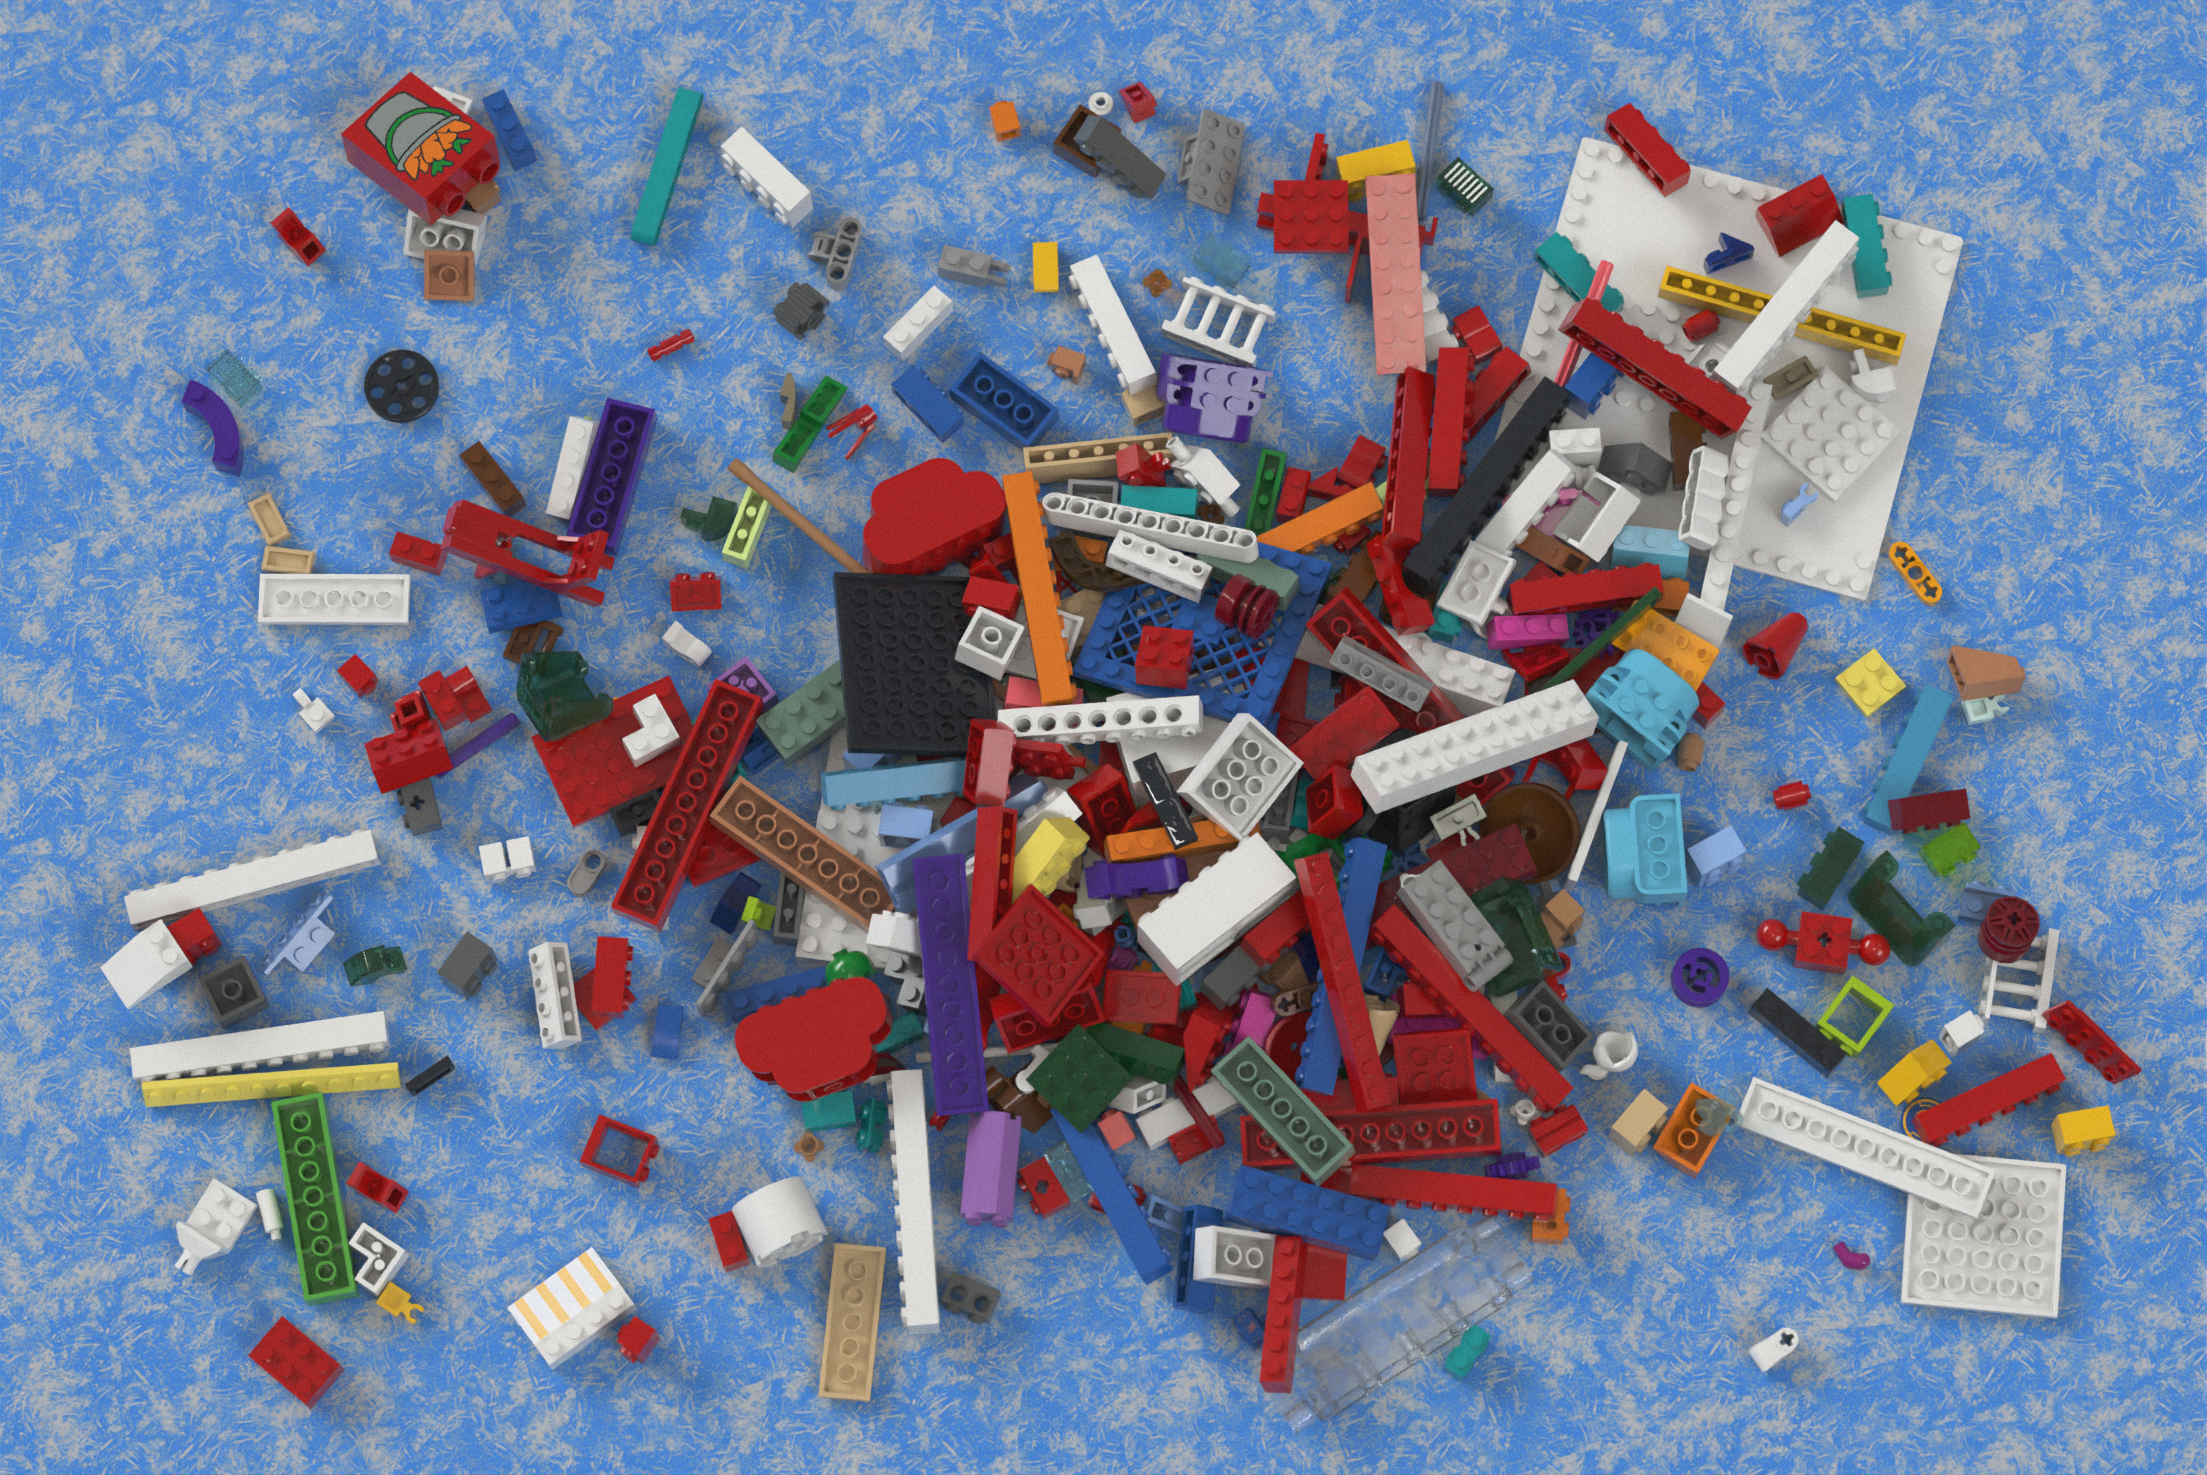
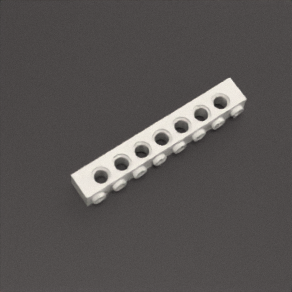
[998,695,1203,750]

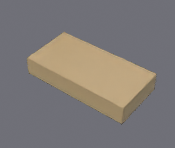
[247,492,292,547]
[261,546,316,574]

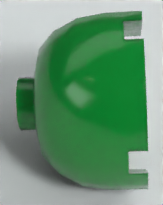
[825,948,877,986]

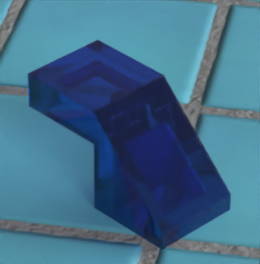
[710,872,762,935]

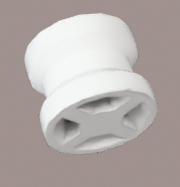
[1574,464,1595,490]

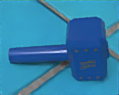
[1233,1307,1267,1351]

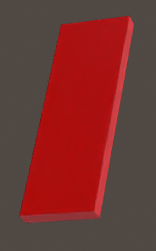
[1300,1165,1352,1302]

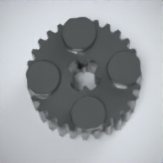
[773,282,830,340]

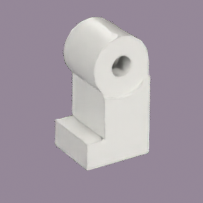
[662,621,712,668]
[1015,1044,1050,1094]

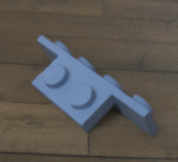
[257,893,335,976]

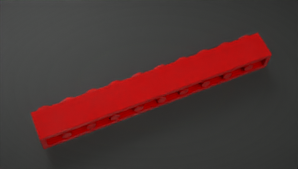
[1294,852,1391,1111]
[1368,904,1574,1113]

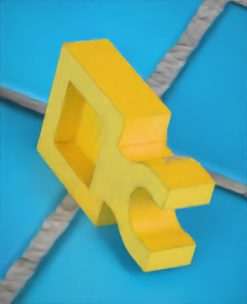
[376,1281,425,1325]

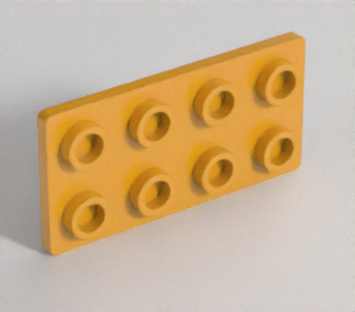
[1612,600,1720,692]

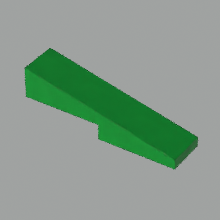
[773,375,847,474]

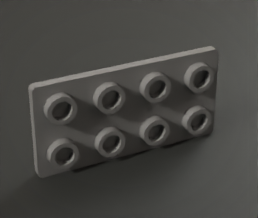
[1177,109,1245,215]
[691,919,759,1017]

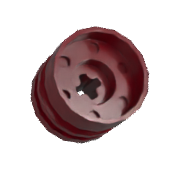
[1215,574,1279,640]
[1977,897,2040,963]

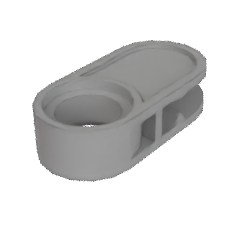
[567,849,606,897]

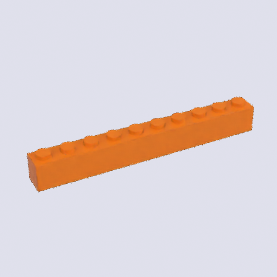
[1002,471,1077,707]

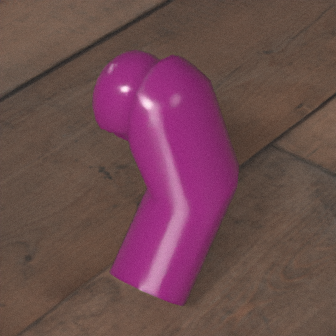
[1833,1241,1871,1270]

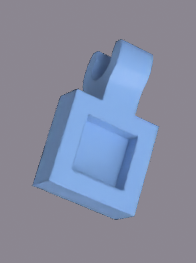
[1780,483,1819,527]

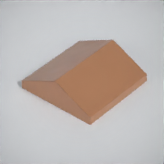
[424,250,476,301]

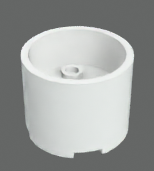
[732,1176,828,1268]

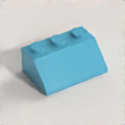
[1611,525,1690,582]

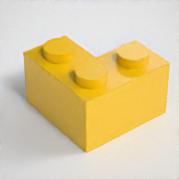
[1877,1039,1952,1106]

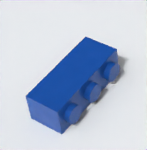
[482,89,537,171]
[891,365,964,443]

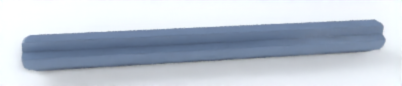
[1416,81,1445,220]

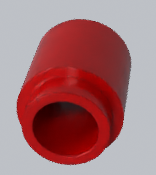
[1682,308,1720,342]
[1772,780,1811,811]

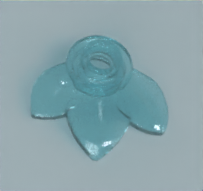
[1695,1086,1743,1136]

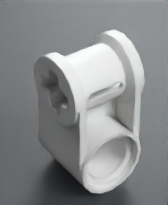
[1747,1328,1798,1373]

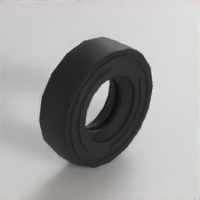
[1344,801,1381,840]

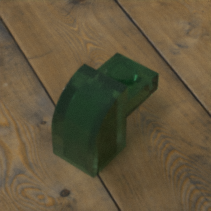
[680,496,738,541]
[343,945,407,987]

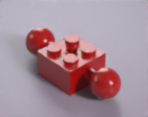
[1756,911,1890,975]

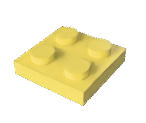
[1834,648,1906,719]

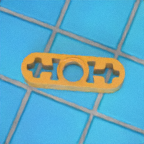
[1888,541,1942,606]

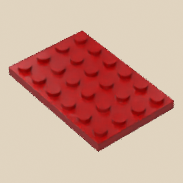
[531,676,693,828]

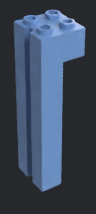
[875,772,1048,914]

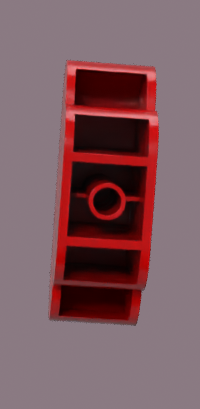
[862,458,1006,575]
[735,977,893,1102]

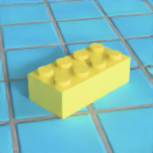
[1012,817,1090,904]

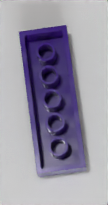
[566,398,658,556]

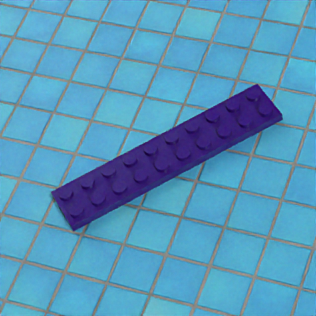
[912,853,989,1116]

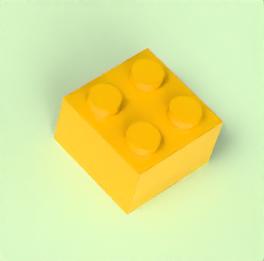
[2051,1105,2115,1157]

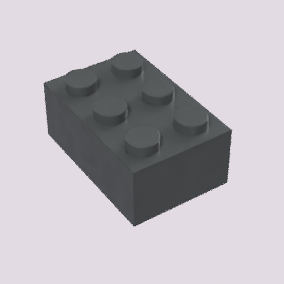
[1503,980,1594,1072]

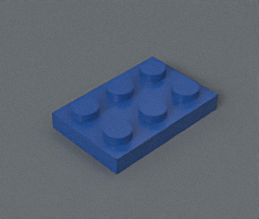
[480,580,563,634]

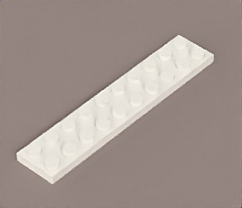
[1734,1077,1996,1220]

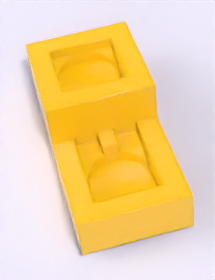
[1033,242,1059,293]

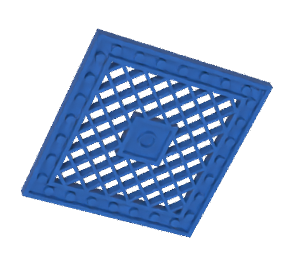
[1073,527,1333,727]

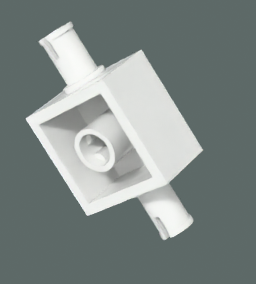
[1166,436,1240,518]

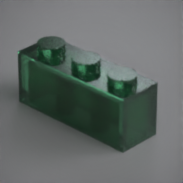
[1796,826,1865,910]

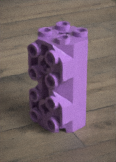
[960,1111,1022,1228]

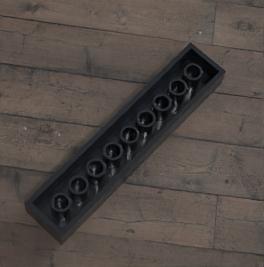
[1402,376,1570,599]

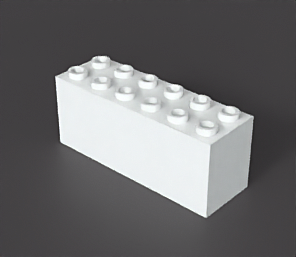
[1137,833,1297,987]

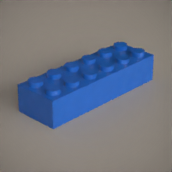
[1224,1165,1390,1261]

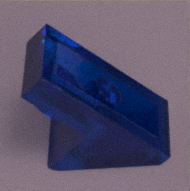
[1703,232,1755,275]

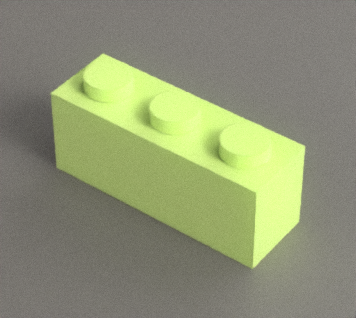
[722,486,772,569]

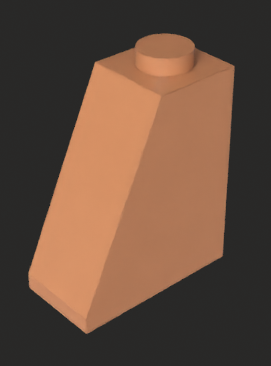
[1947,646,2026,701]

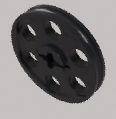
[364,350,439,423]

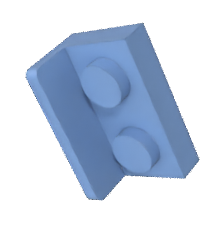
[1958,881,2017,922]

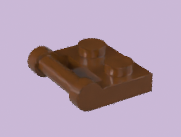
[502,621,564,675]

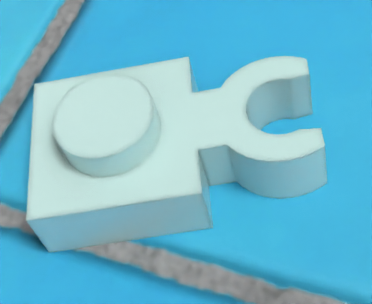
[1961,695,2009,725]

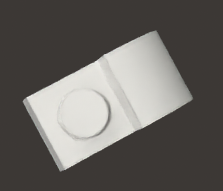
[1848,348,1896,402]

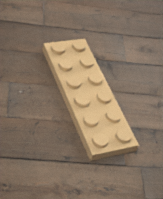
[818,1243,887,1402]

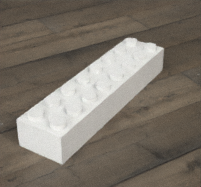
[1711,220,1859,397]

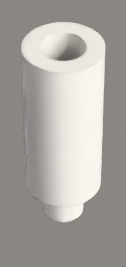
[256,1188,284,1241]

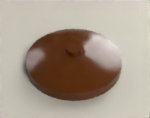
[1479,782,1581,884]

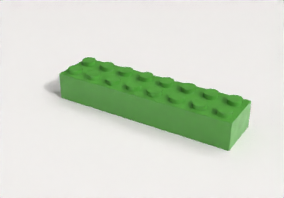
[271,1092,360,1306]

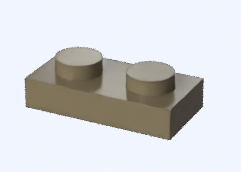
[1763,355,1819,402]

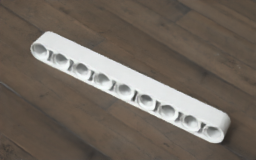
[1043,492,1259,563]

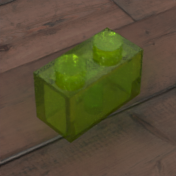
[1919,822,1981,878]

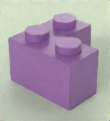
[706,656,779,716]

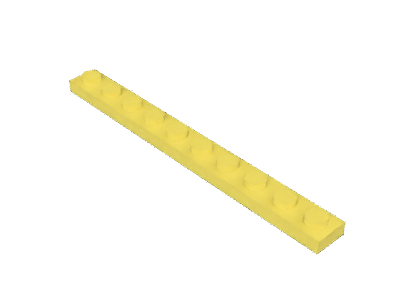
[142,1062,401,1107]

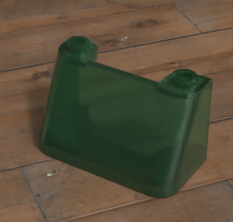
[516,651,613,742]
[1848,850,1956,967]
[1469,877,1563,998]

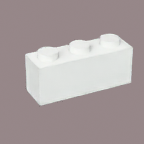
[883,285,953,362]

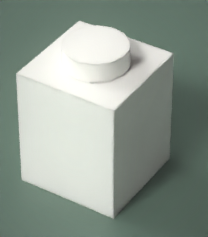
[1382,1218,1421,1263]

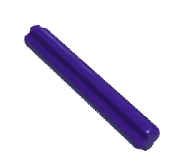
[435,713,520,778]

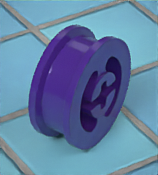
[1671,948,1729,1008]

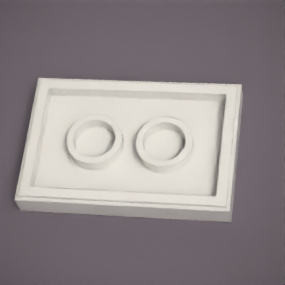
[1437,540,1516,627]

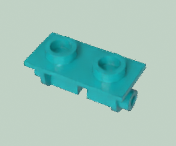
[856,1098,887,1153]

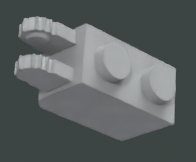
[938,245,1011,287]

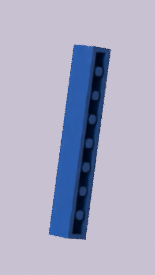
[1050,1108,1173,1286]

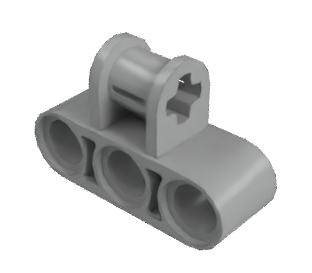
[807,217,863,291]

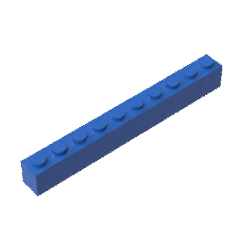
[1295,837,1387,1096]

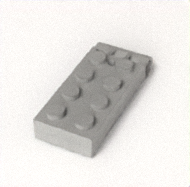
[1396,860,1513,992]

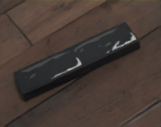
[1133,752,1198,850]

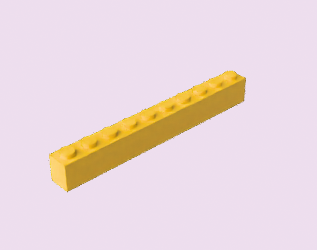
[1658,265,1906,365]

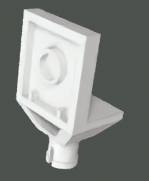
[175,1178,258,1276]

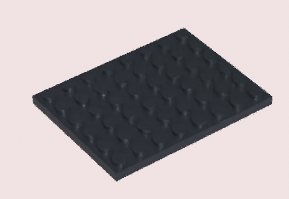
[832,572,996,756]

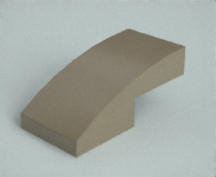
[779,372,797,430]

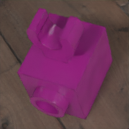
[1104,946,1139,974]

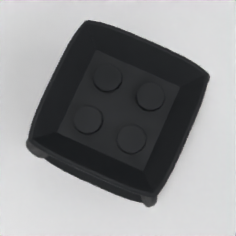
[1351,728,1457,853]

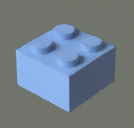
[878,802,935,849]
[1685,826,1747,887]

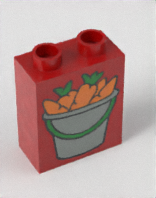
[341,72,500,226]

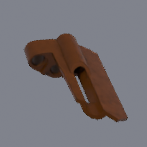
[985,1039,1063,1134]

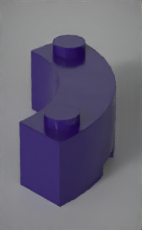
[182,380,244,477]
[1084,854,1189,900]

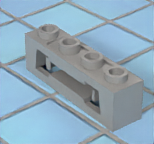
[1329,635,1434,712]

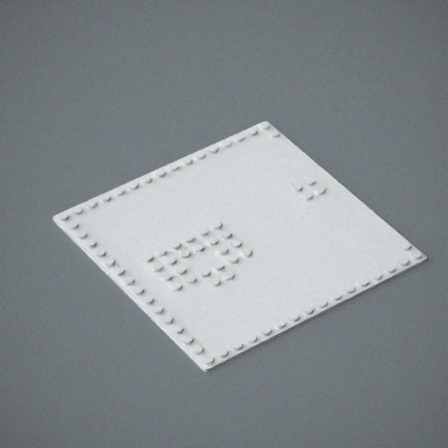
[1494,137,1963,601]

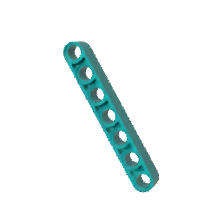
[630,86,704,247]

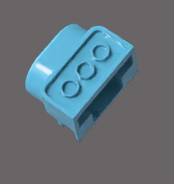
[1584,649,1699,772]
[1601,793,1688,907]

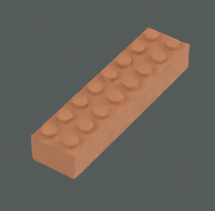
[710,776,896,934]

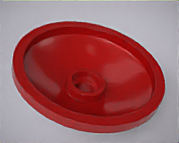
[1264,1011,1312,1083]

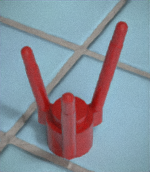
[827,404,878,460]

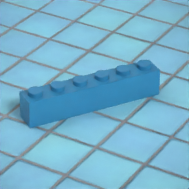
[1862,684,1954,835]
[821,756,967,810]

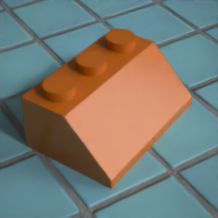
[1653,1082,1736,1179]

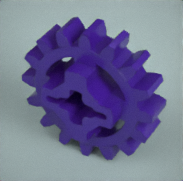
[1572,607,1621,659]
[1484,1151,1541,1180]

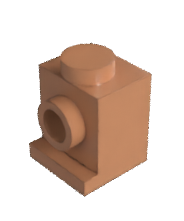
[1047,345,1086,385]

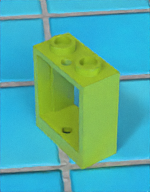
[1815,975,1894,1059]

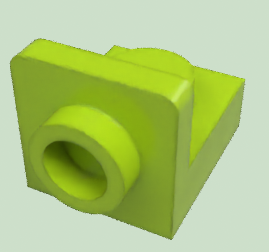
[741,896,776,931]

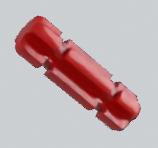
[647,329,695,361]

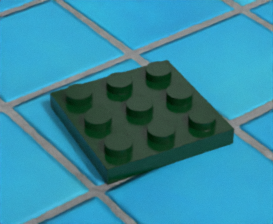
[1026,1023,1135,1133]

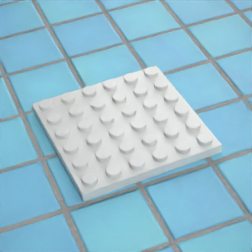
[1900,1154,2066,1319]

